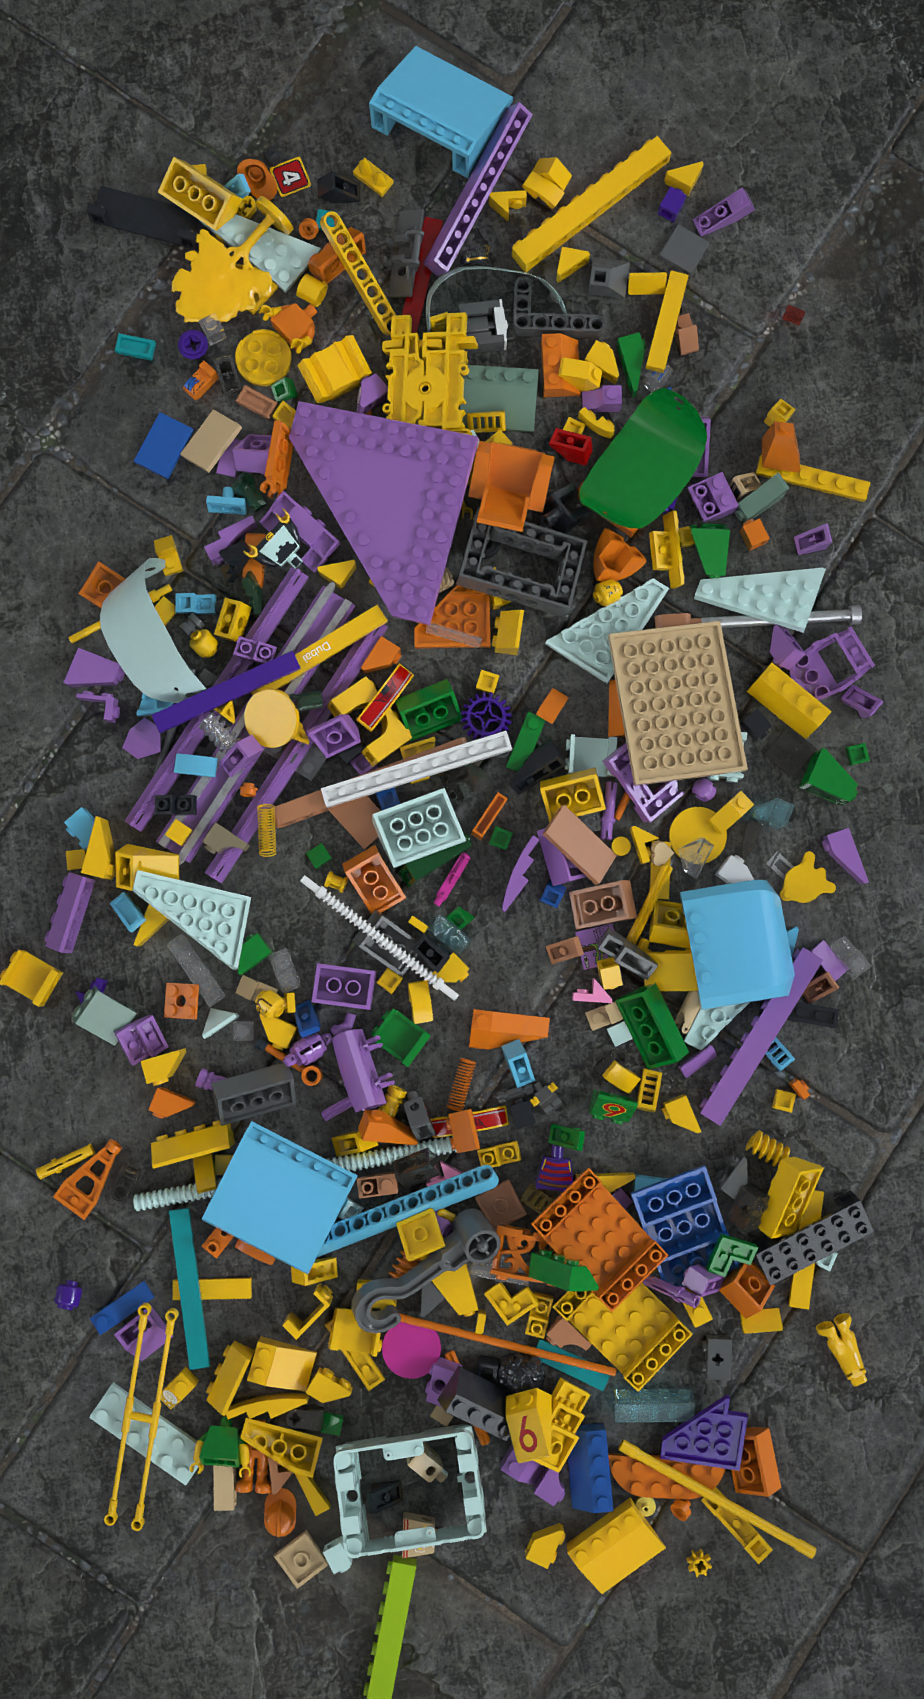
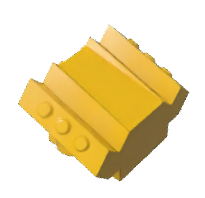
[297,335,372,403]

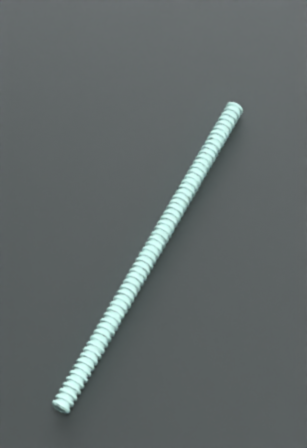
[133,1136,457,1211]

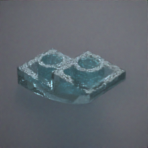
[429,915,472,955]

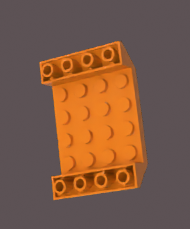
[531,1167,669,1312]

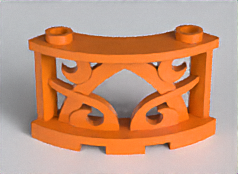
[490,1224,557,1287]

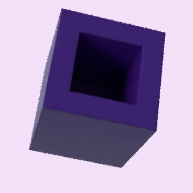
[658,186,687,223]

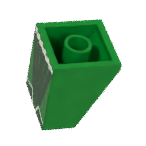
[799,748,858,806]

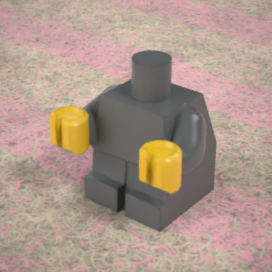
[530,1082,563,1116]

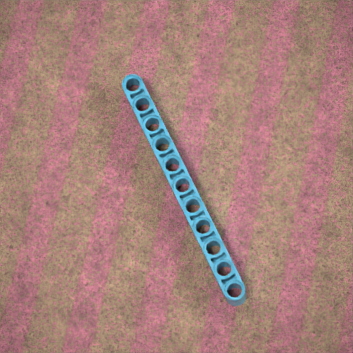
[317,1165,499,1257]

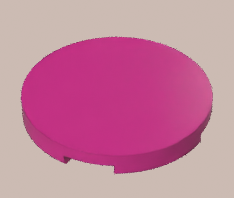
[382,1322,441,1379]

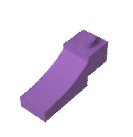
[204,516,257,565]

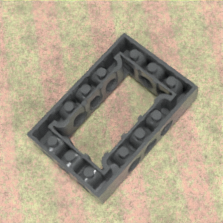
[456,507,587,617]

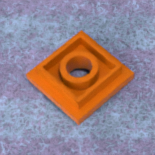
[164,983,199,1019]

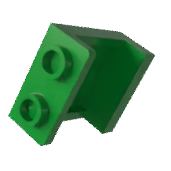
[370,1008,431,1067]

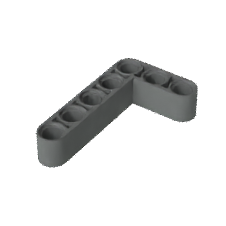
[513,276,606,339]

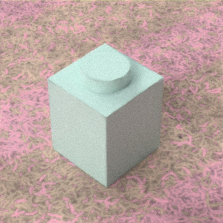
[323,1536,353,1574]

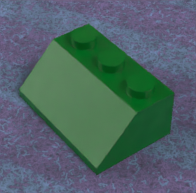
[395,679,463,741]
[528,1249,599,1292]

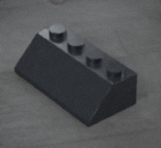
[437,1365,513,1441]

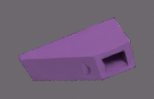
[693,188,755,237]

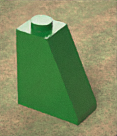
[689,523,730,578]

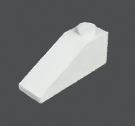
[715,855,754,884]

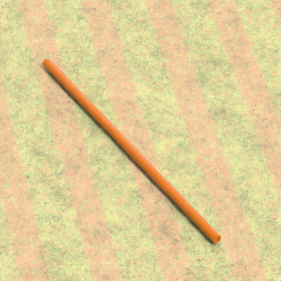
[399,1313,617,1376]

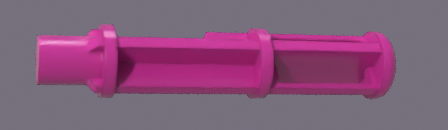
[433,853,471,907]

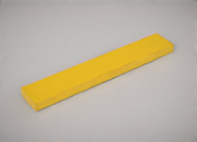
[645,271,689,373]
[788,1190,824,1310]

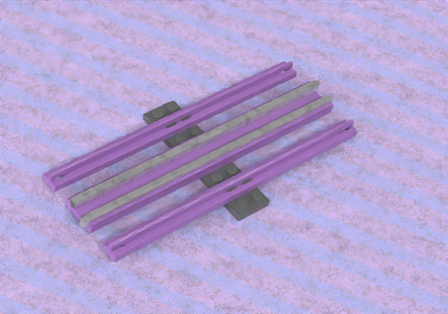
[125,567,388,883]

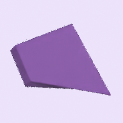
[122,718,161,759]

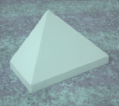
[202,1008,239,1039]

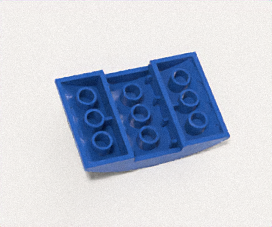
[631,1165,740,1288]

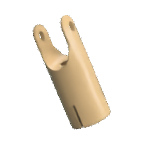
[674,991,700,1034]

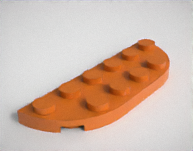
[608,1453,725,1499]

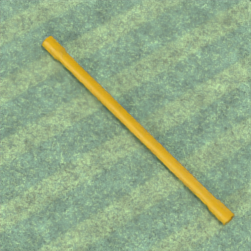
[618,1439,816,1559]

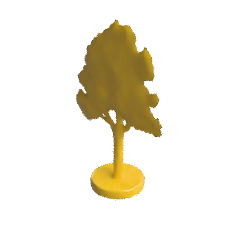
[171,196,294,324]

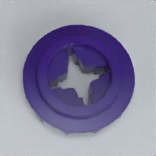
[178,330,208,361]

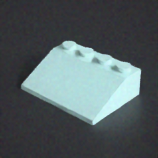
[372,788,466,868]

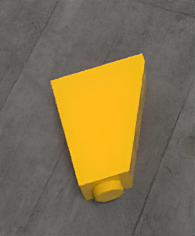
[432,1263,478,1317]

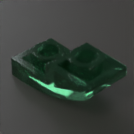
[242,571,264,615]

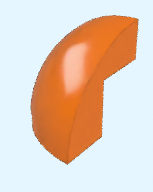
[593,528,647,582]

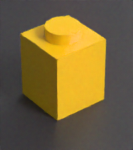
[596,957,623,990]

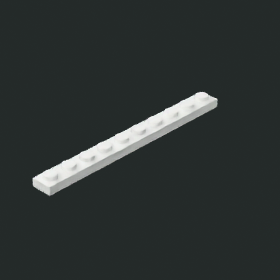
[321,731,512,808]

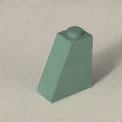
[735,472,789,522]

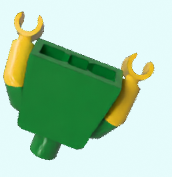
[189,1417,252,1478]

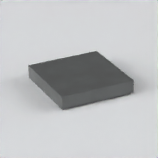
[659,224,710,276]

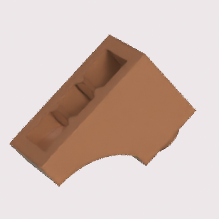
[546,1315,591,1351]

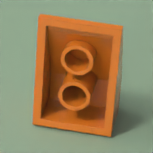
[342,845,406,914]

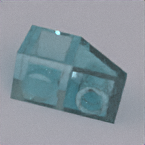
[747,798,795,829]

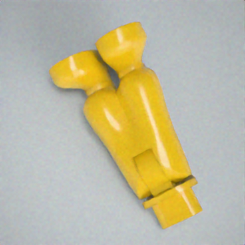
[816,1313,867,1387]

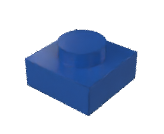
[376,787,400,811]

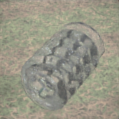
[199,713,242,755]

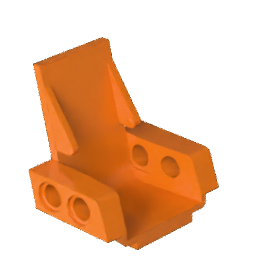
[468,441,555,532]

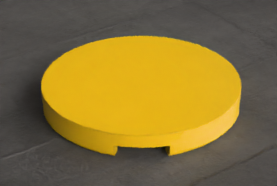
[235,329,292,386]
[244,689,299,748]
[669,807,727,864]

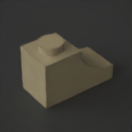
[202,822,250,854]

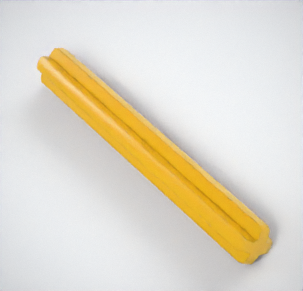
[626,864,673,945]

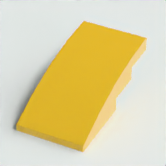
[644,949,698,991]
[533,1377,591,1473]

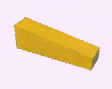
[295,1474,331,1516]

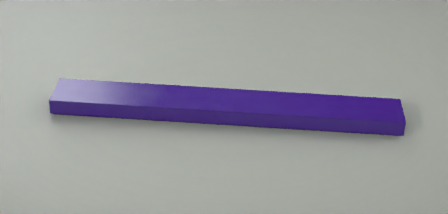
[152,650,301,733]

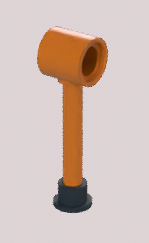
[254,1035,323,1086]

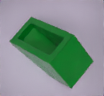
[238,933,273,975]

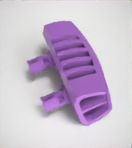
[332,1029,395,1112]

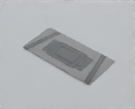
[766,852,794,879]

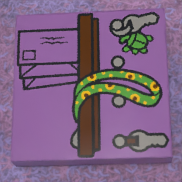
[575,924,614,970]

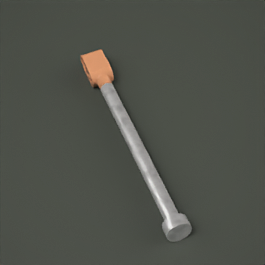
[655,605,862,629]

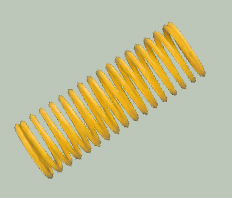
[257,804,276,857]

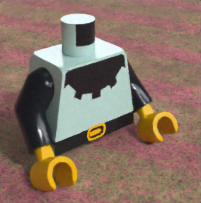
[243,509,303,569]

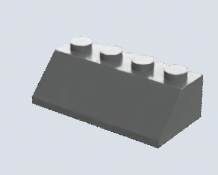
[211,1063,296,1126]

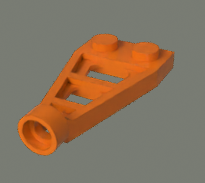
[53,1139,122,1220]

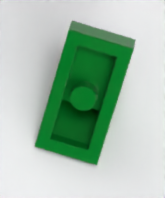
[548,1123,585,1151]

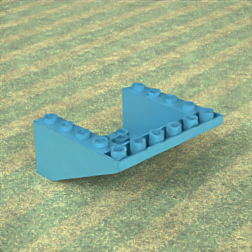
[369,46,513,179]
[202,1121,358,1275]

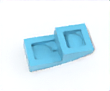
[175,593,217,615]
[174,753,218,778]

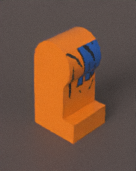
[183,360,219,400]

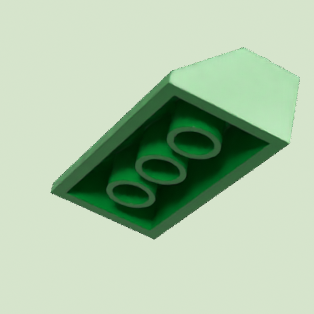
[615,983,689,1070]

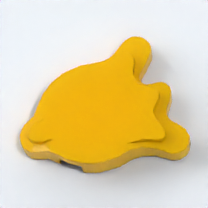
[779,851,836,903]

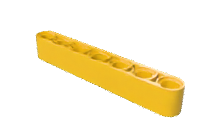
[320,211,396,336]

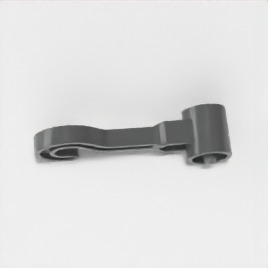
[351,1208,501,1333]

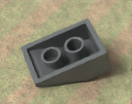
[353,909,418,977]

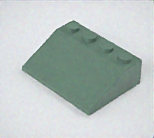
[460,365,538,433]

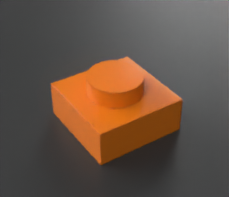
[789,1078,810,1100]

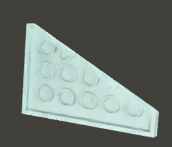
[694,568,826,633]
[545,578,669,684]
[132,870,251,970]

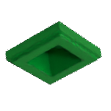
[445,906,475,932]
[321,1412,344,1436]

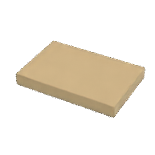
[180,409,242,473]

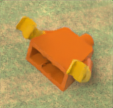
[259,303,317,354]

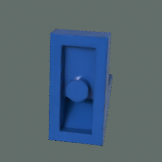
[294,1000,321,1038]

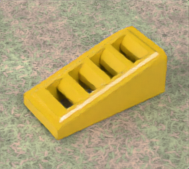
[430,312,448,332]
[467,410,506,433]
[636,1068,662,1113]

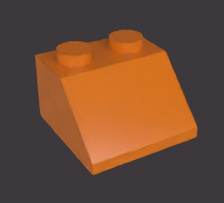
[446,1109,480,1153]
[719,1261,775,1319]

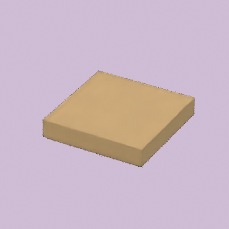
[274,1530,329,1589]

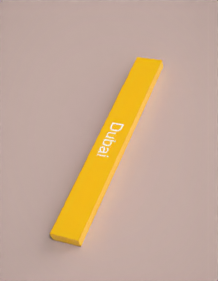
[251,604,388,695]

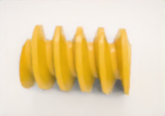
[745,1130,790,1167]

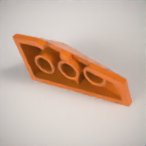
[469,1009,550,1050]

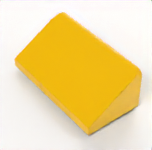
[627,272,667,295]
[740,1307,783,1334]

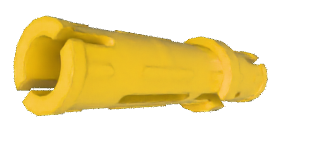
[36,1143,95,1180]

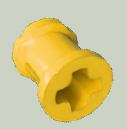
[324,871,348,893]

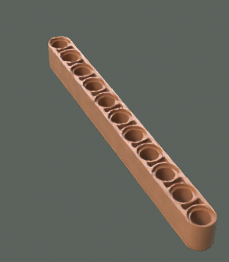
[270,737,468,828]

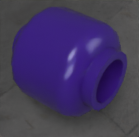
[54,1280,83,1311]

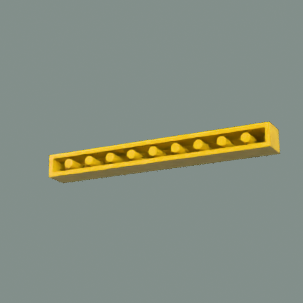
[512,136,672,273]

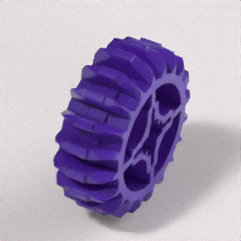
[461,692,512,740]

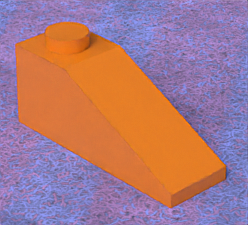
[358,1109,418,1145]

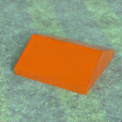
[78,561,125,609]

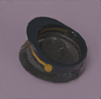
[457,244,492,266]

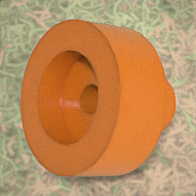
[299,218,319,240]
[670,1499,691,1521]

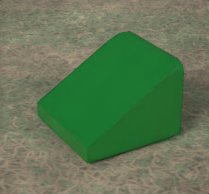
[271,377,298,403]
[306,843,332,869]

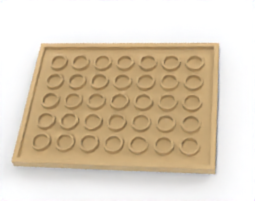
[608,621,748,786]

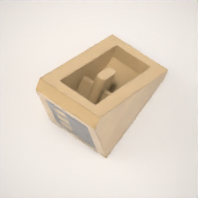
[729,472,761,502]

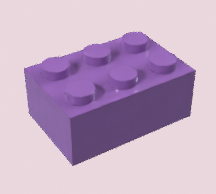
[312,963,376,1010]

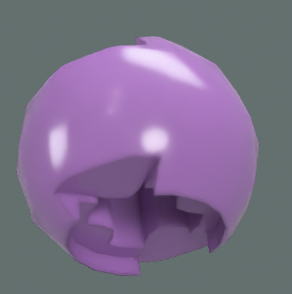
[692,778,716,802]

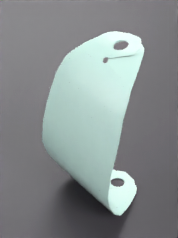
[426,266,567,332]
[100,558,207,703]

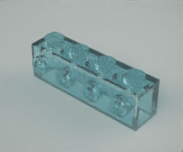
[613,1389,695,1423]

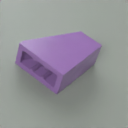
[64,648,125,688]

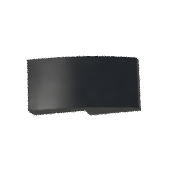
[155,795,197,816]

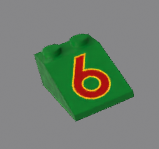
[589,1089,638,1125]

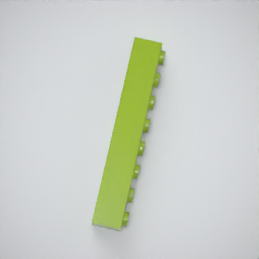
[363,1555,417,1699]

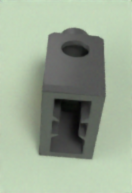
[403,1091,436,1141]

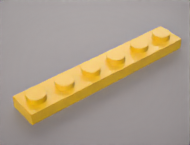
[755,455,870,502]

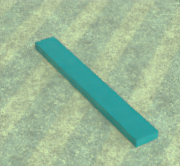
[169,1207,210,1370]

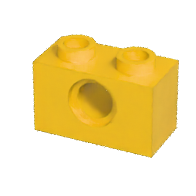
[214,598,252,642]

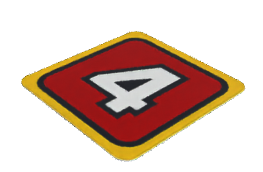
[270,157,311,197]

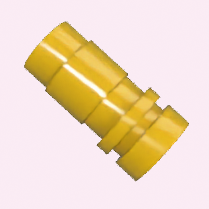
[378,1085,407,1118]

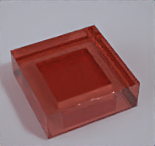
[782,305,805,325]

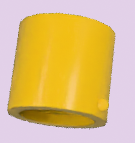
[296,274,328,307]

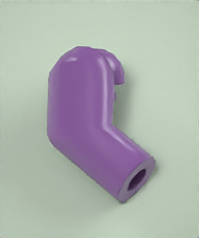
[331,1013,356,1036]

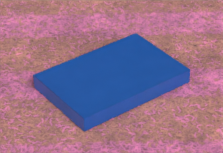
[134,412,194,480]

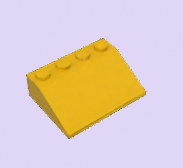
[567,1497,666,1594]

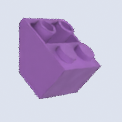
[687,472,739,522]
[114,1306,174,1361]

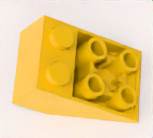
[115,844,179,891]

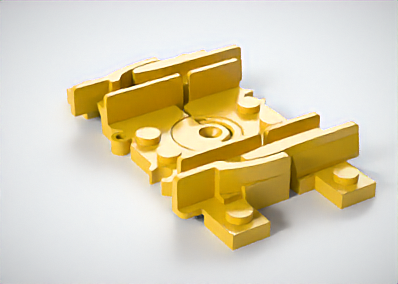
[382,312,478,435]

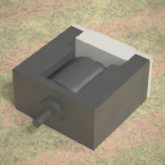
[459,299,514,355]

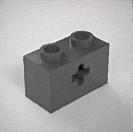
[701,1334,732,1380]

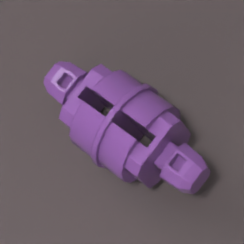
[283,1033,333,1067]

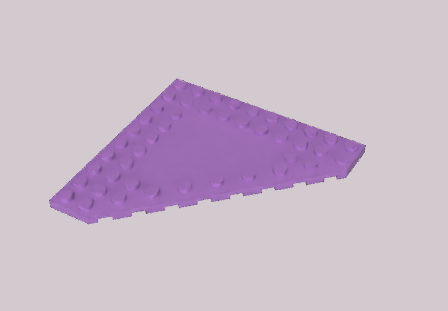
[289,401,479,625]

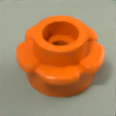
[239,783,258,797]

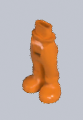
[235,1419,272,1494]

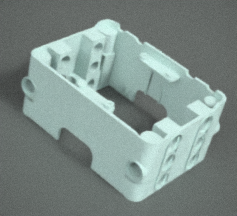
[334,1424,487,1558]

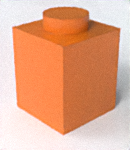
[739,518,770,551]

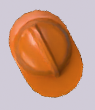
[237,159,277,201]
[264,1488,296,1537]

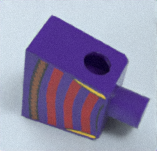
[535,1145,573,1191]

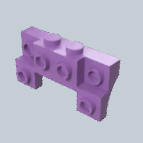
[259,491,340,573]

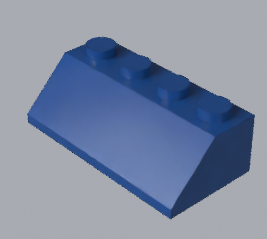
[568,1423,613,1513]

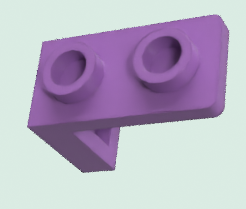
[76,691,120,723]

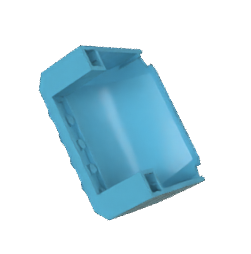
[680,880,795,1010]

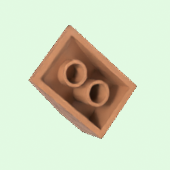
[569,880,637,930]

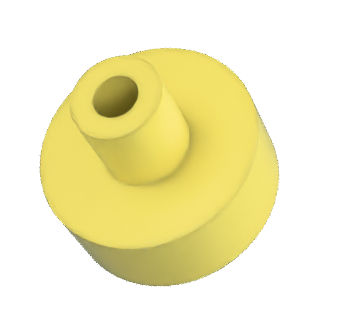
[636,1497,656,1517]

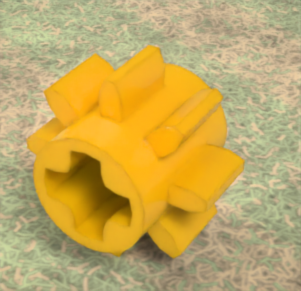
[686,1549,712,1577]

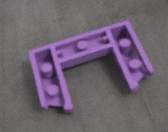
[602,743,685,823]

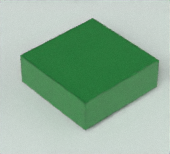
[845,743,870,766]
[489,826,513,851]

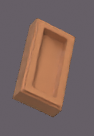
[236,385,278,420]

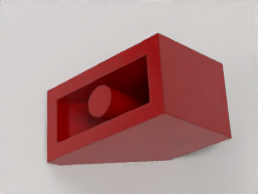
[549,428,593,466]

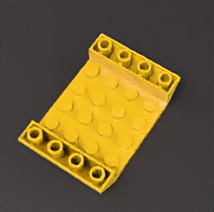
[553,1282,693,1392]

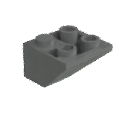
[588,257,630,299]
[714,1152,748,1200]

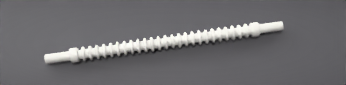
[300,875,459,1001]

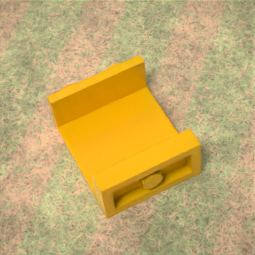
[0,950,63,1007]
[282,1283,333,1340]
[328,1307,382,1357]

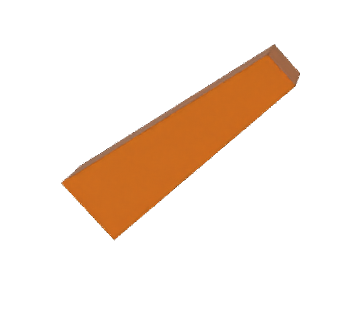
[471,792,508,840]

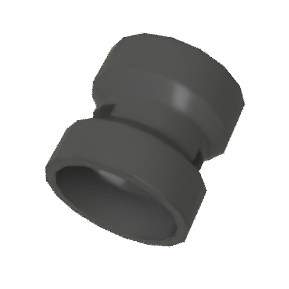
[179,613,205,637]

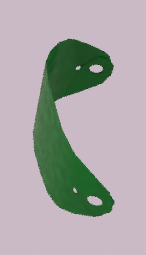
[579,388,707,529]

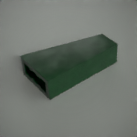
[397,830,472,888]

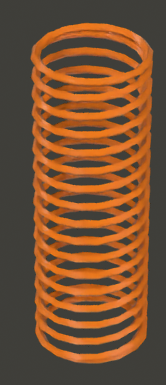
[446,1058,476,1111]

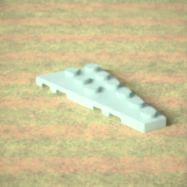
[199,214,322,293]
[684,1002,750,1050]

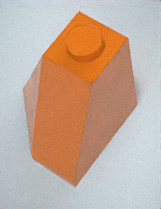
[762,421,800,472]

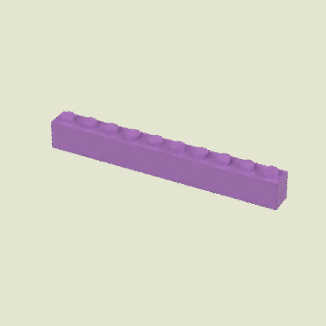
[423,102,533,276]
[699,947,823,1126]

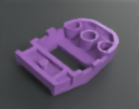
[790,626,875,700]

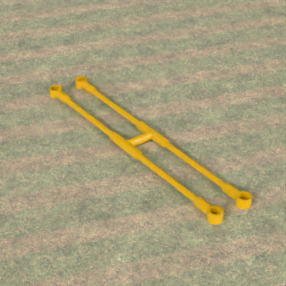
[104,1303,179,1531]

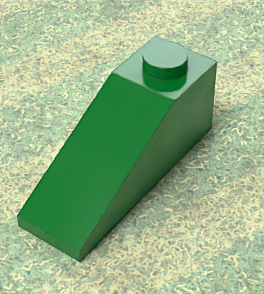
[616,332,646,398]
[506,712,546,772]

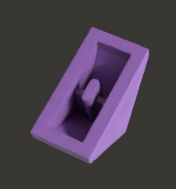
[794,524,832,555]

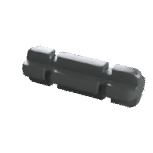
[496,1084,534,1103]

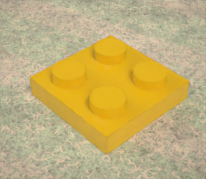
[396,1208,445,1262]

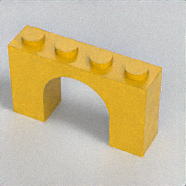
[327,677,412,767]

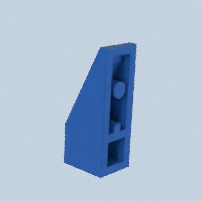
[90,1281,155,1335]

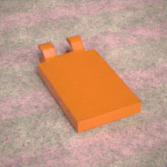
[260,421,294,500]

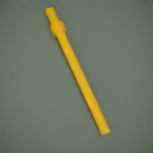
[68,584,173,644]

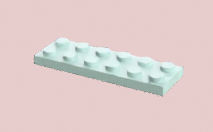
[89,1382,198,1485]

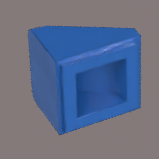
[539,880,566,908]

